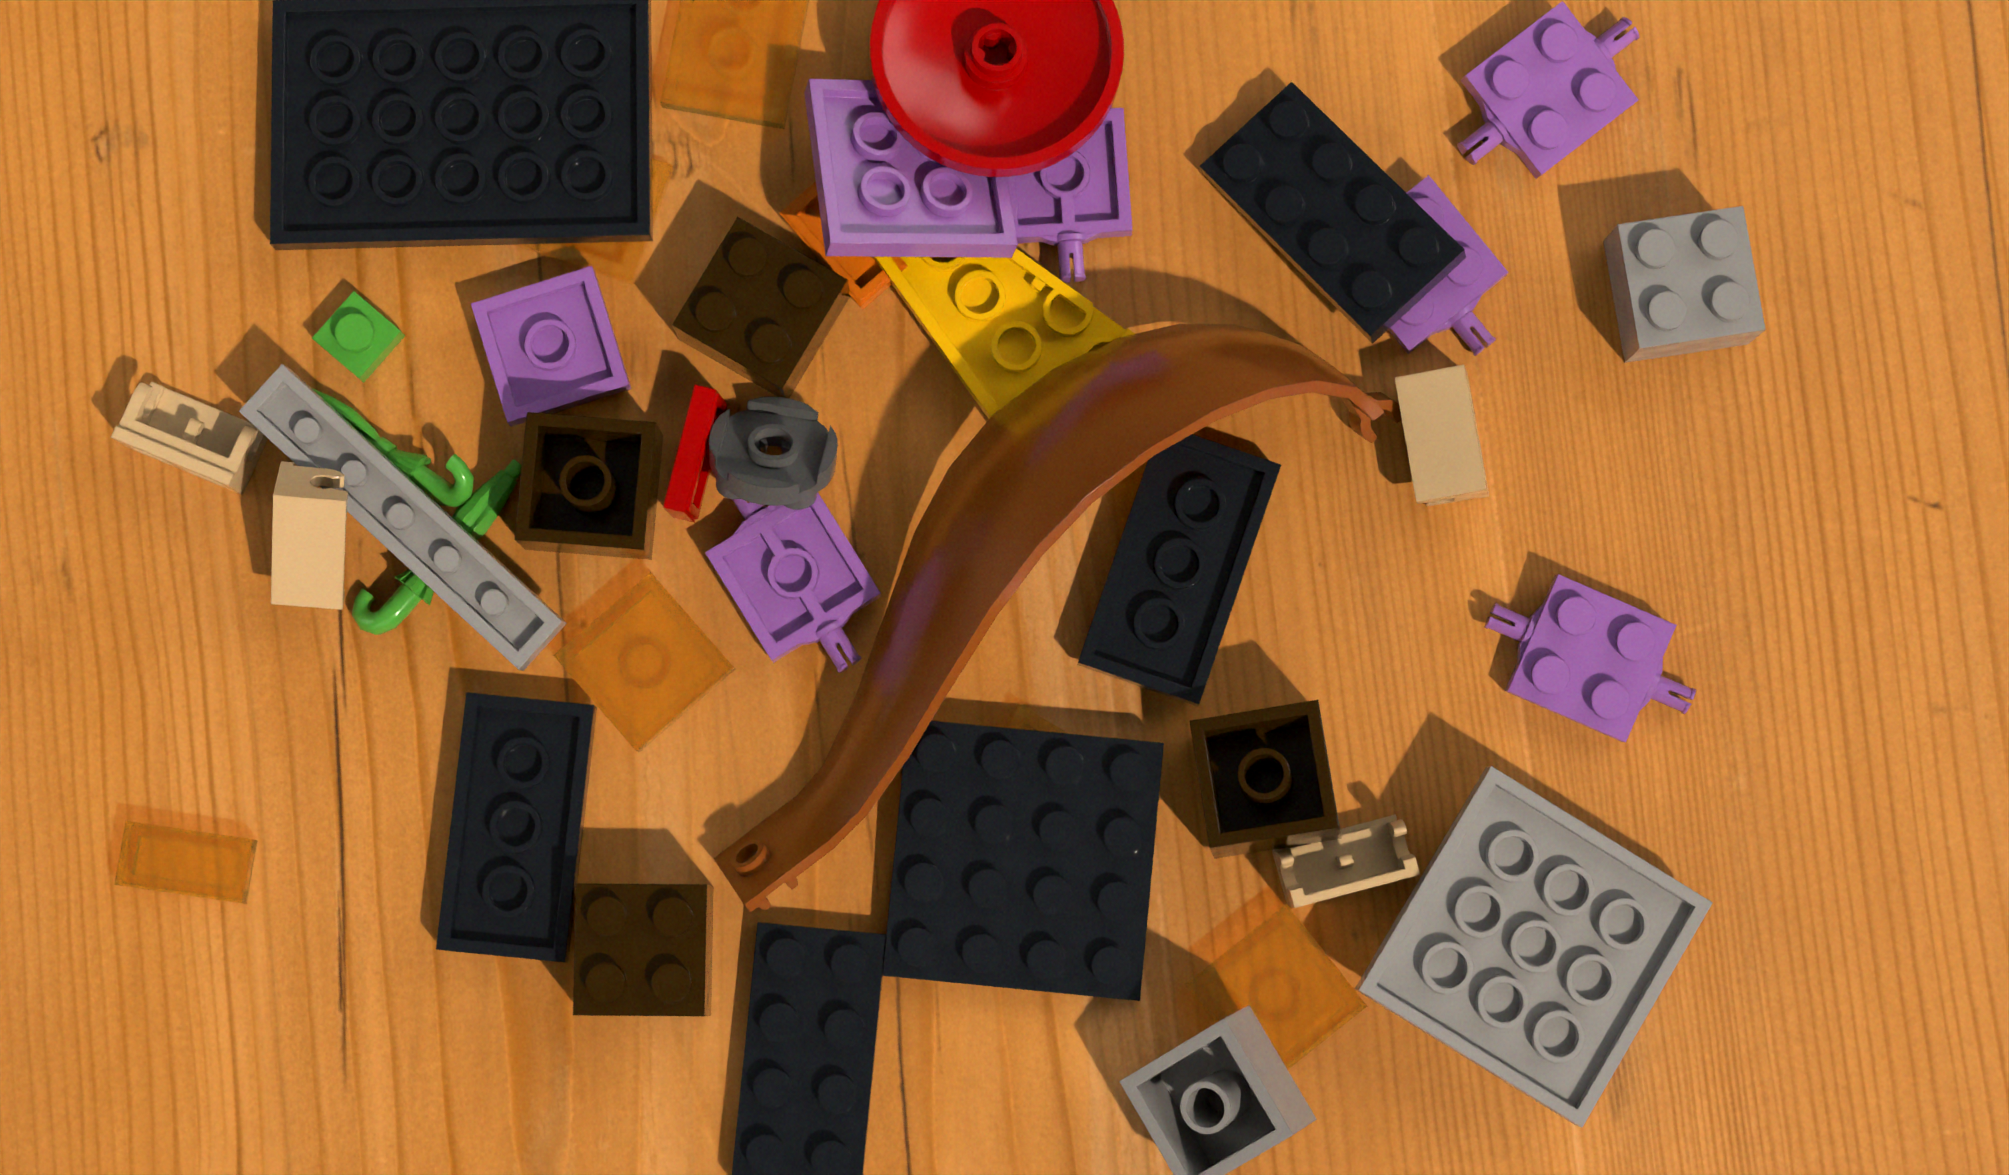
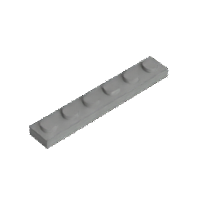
[239,364,567,671]

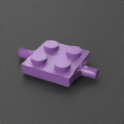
[1457,1,1640,179]
[1007,108,1133,283]
[1388,175,1508,356]
[705,493,882,673]
[1484,574,1696,742]

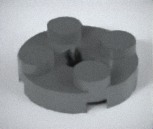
[709,397,838,510]

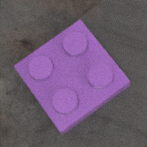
[471,266,632,427]

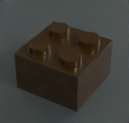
[672,216,850,398]
[514,412,663,560]
[1189,700,1342,859]
[573,883,714,1016]

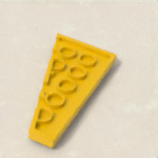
[873,248,1135,419]

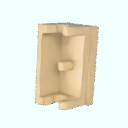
[1395,364,1489,506]
[111,382,268,495]
[271,461,348,610]
[1272,814,1420,910]

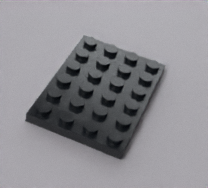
[270,0,653,250]

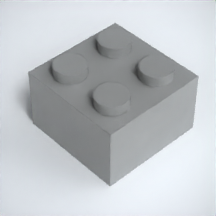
[1603,206,1766,363]
[1119,1005,1317,1175]

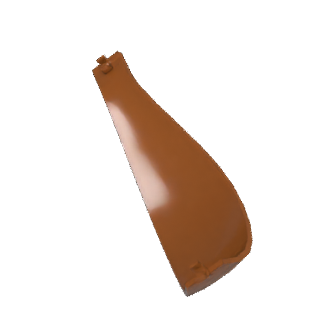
[714,324,1402,912]

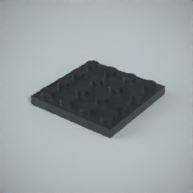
[882,721,1164,1001]

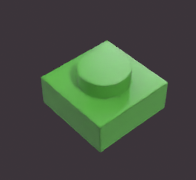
[312,291,405,383]

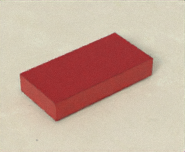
[663,385,727,523]

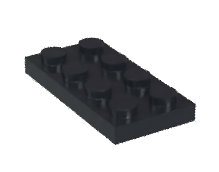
[1199,82,1466,344]
[1077,434,1281,707]
[436,692,597,963]
[732,922,886,1175]

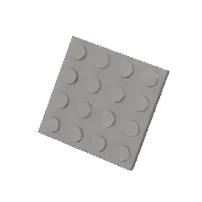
[1355,766,1713,1128]

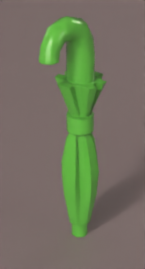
[312,388,474,507]
[352,459,522,635]

